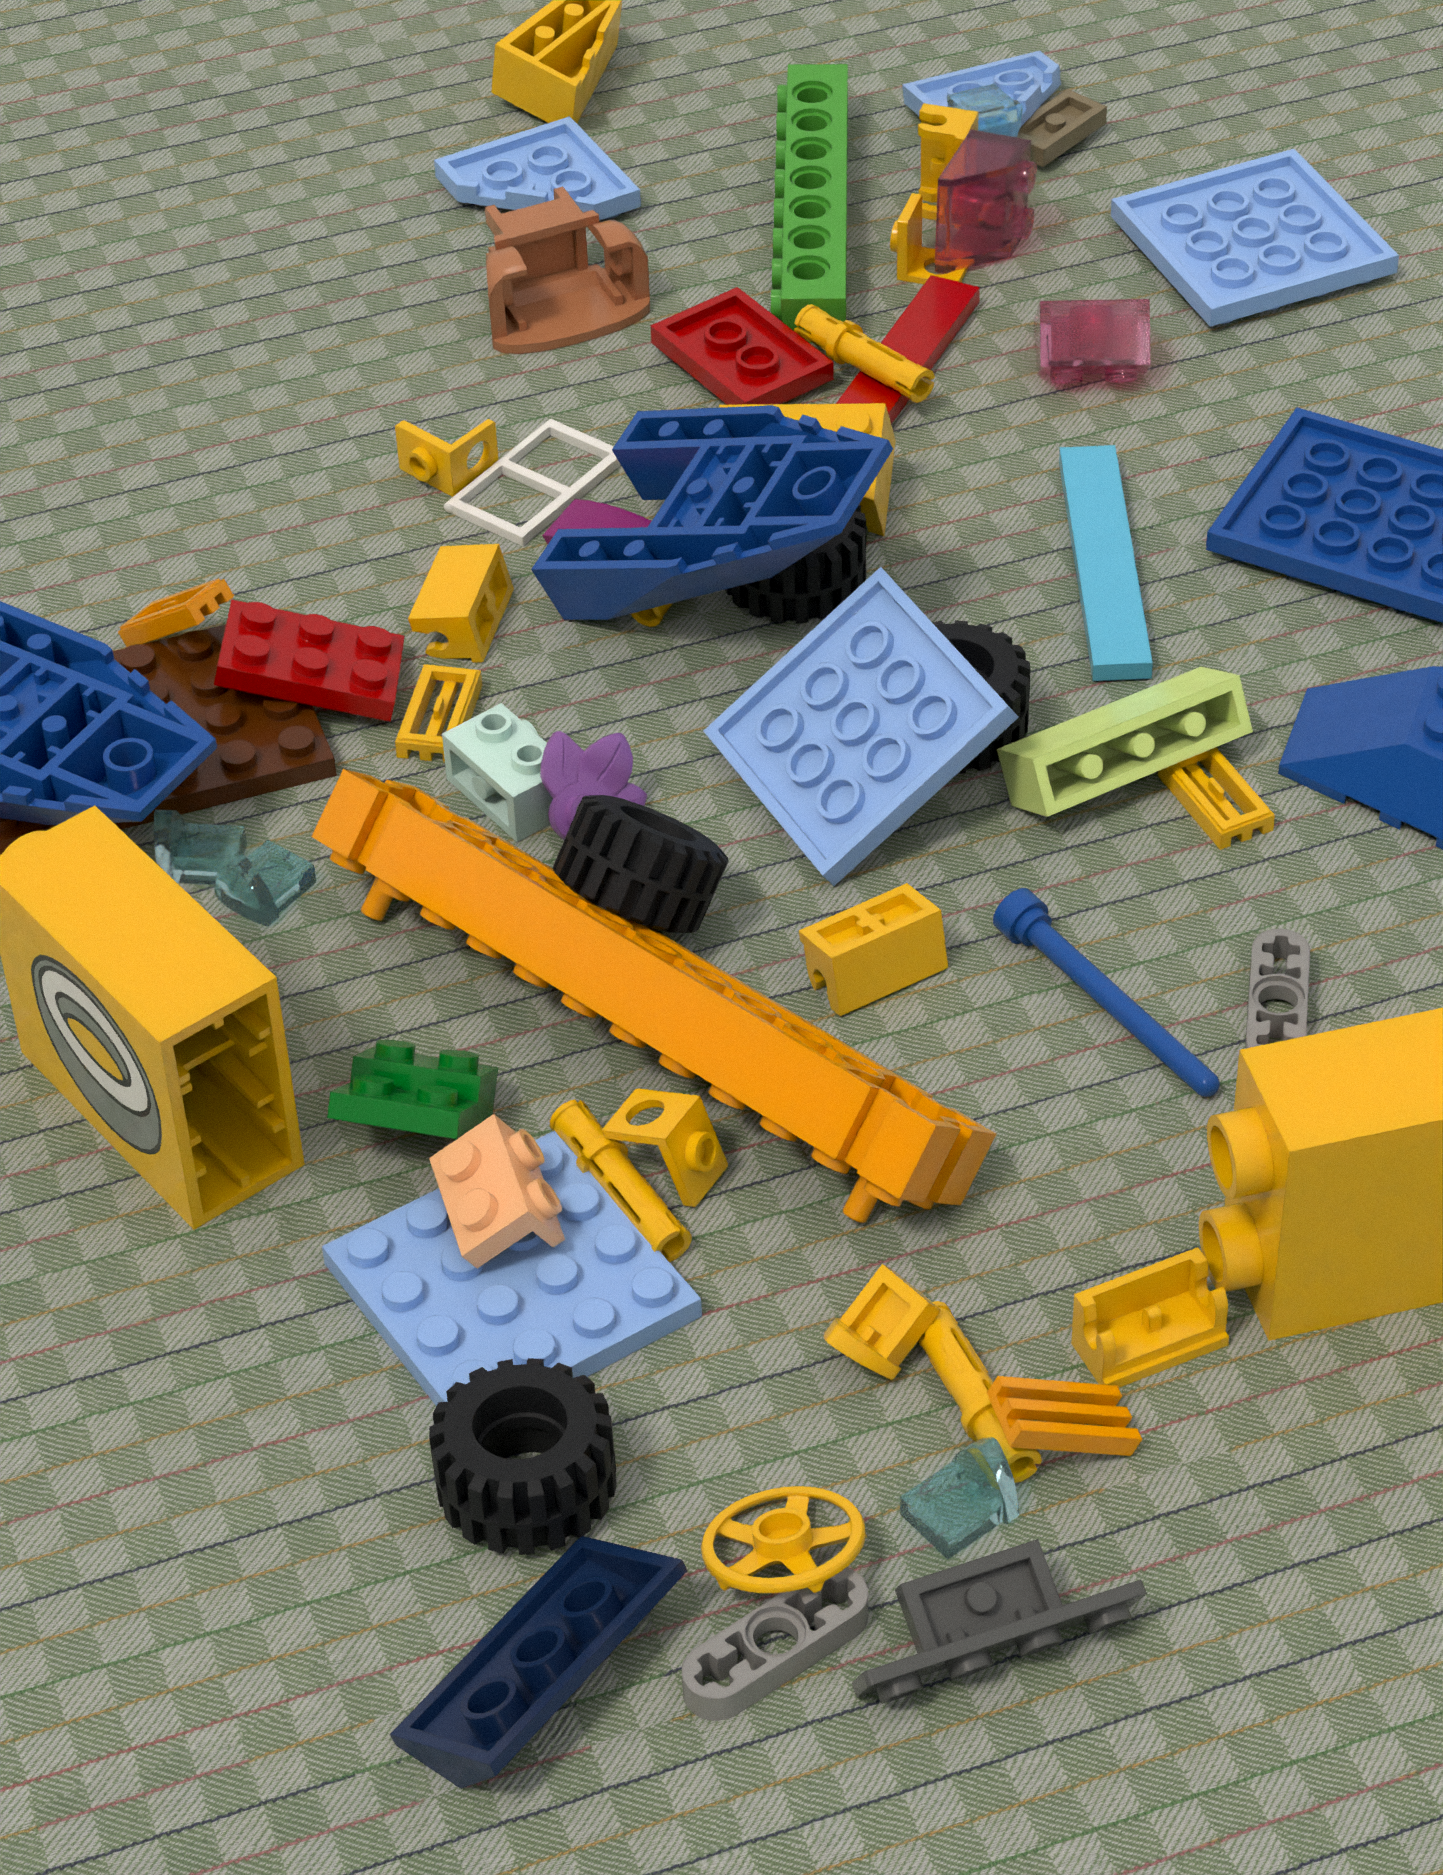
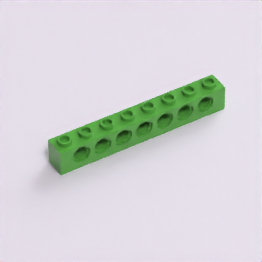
[771,64,848,343]

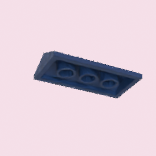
[390,1536,688,1789]

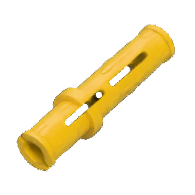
[794,304,935,403]
[549,1100,692,1262]
[918,1301,1042,1484]

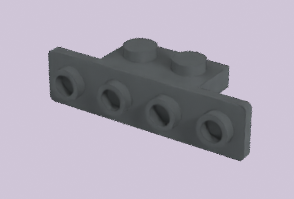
[852,1539,1147,1703]

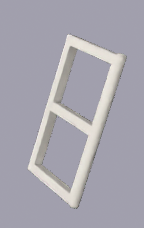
[444,419,621,546]

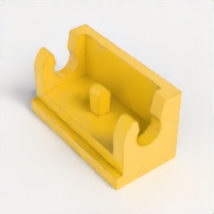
[918,103,979,228]
[408,544,514,663]
[799,883,948,1016]
[1071,1247,1229,1388]

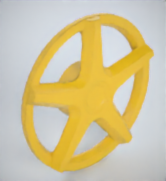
[701,1486,867,1593]

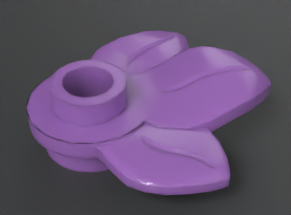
[540,731,647,840]

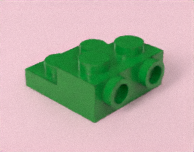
[327,1040,498,1139]

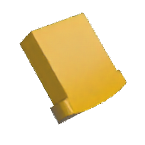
[824,1264,941,1381]

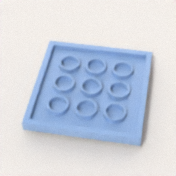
[1111,149,1399,327]
[703,567,1019,886]
[322,1131,702,1406]

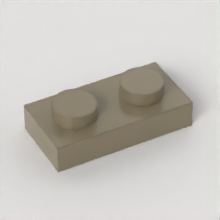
[1003,89,1107,167]

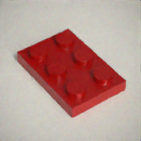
[650,287,834,405]
[214,599,405,722]

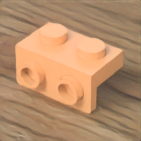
[429,1114,565,1269]

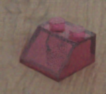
[935,129,1037,274]
[1034,299,1151,384]

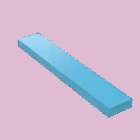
[1059,445,1153,681]

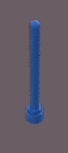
[993,888,1220,1097]

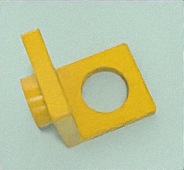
[890,193,971,284]
[395,419,499,497]
[602,1088,728,1207]

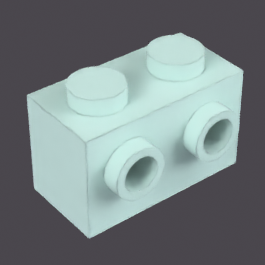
[442,703,553,842]

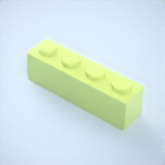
[997,667,1253,817]

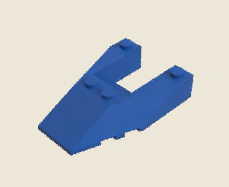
[531,405,893,620]
[0,601,217,825]
[1278,666,1443,850]

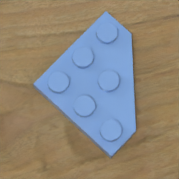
[902,51,1061,153]
[434,116,641,221]

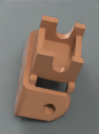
[485,187,650,354]

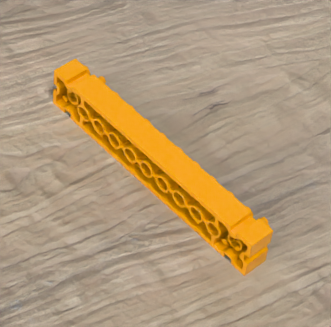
[311,769,996,1223]

